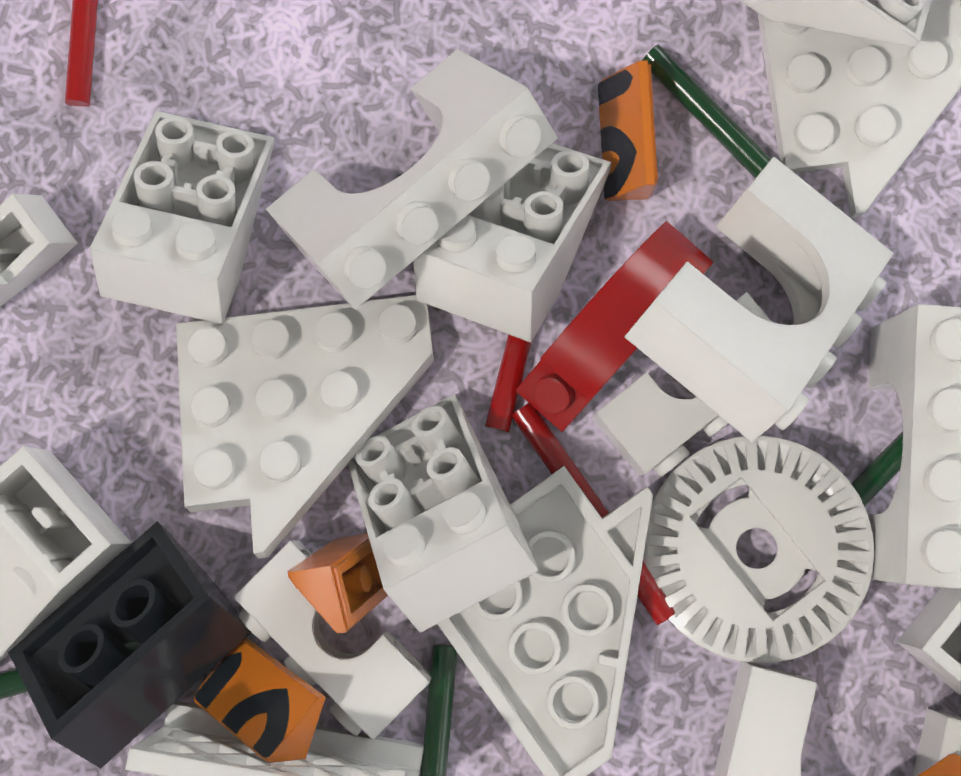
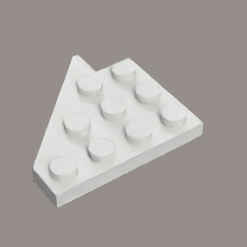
[757,0,961,218]
[176,295,434,559]
[438,466,653,776]

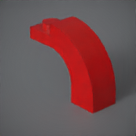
[516,221,714,432]

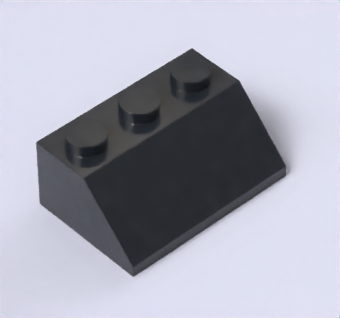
[8,521,252,769]

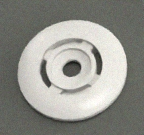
[644,436,874,663]

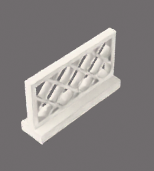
[125,701,424,776]

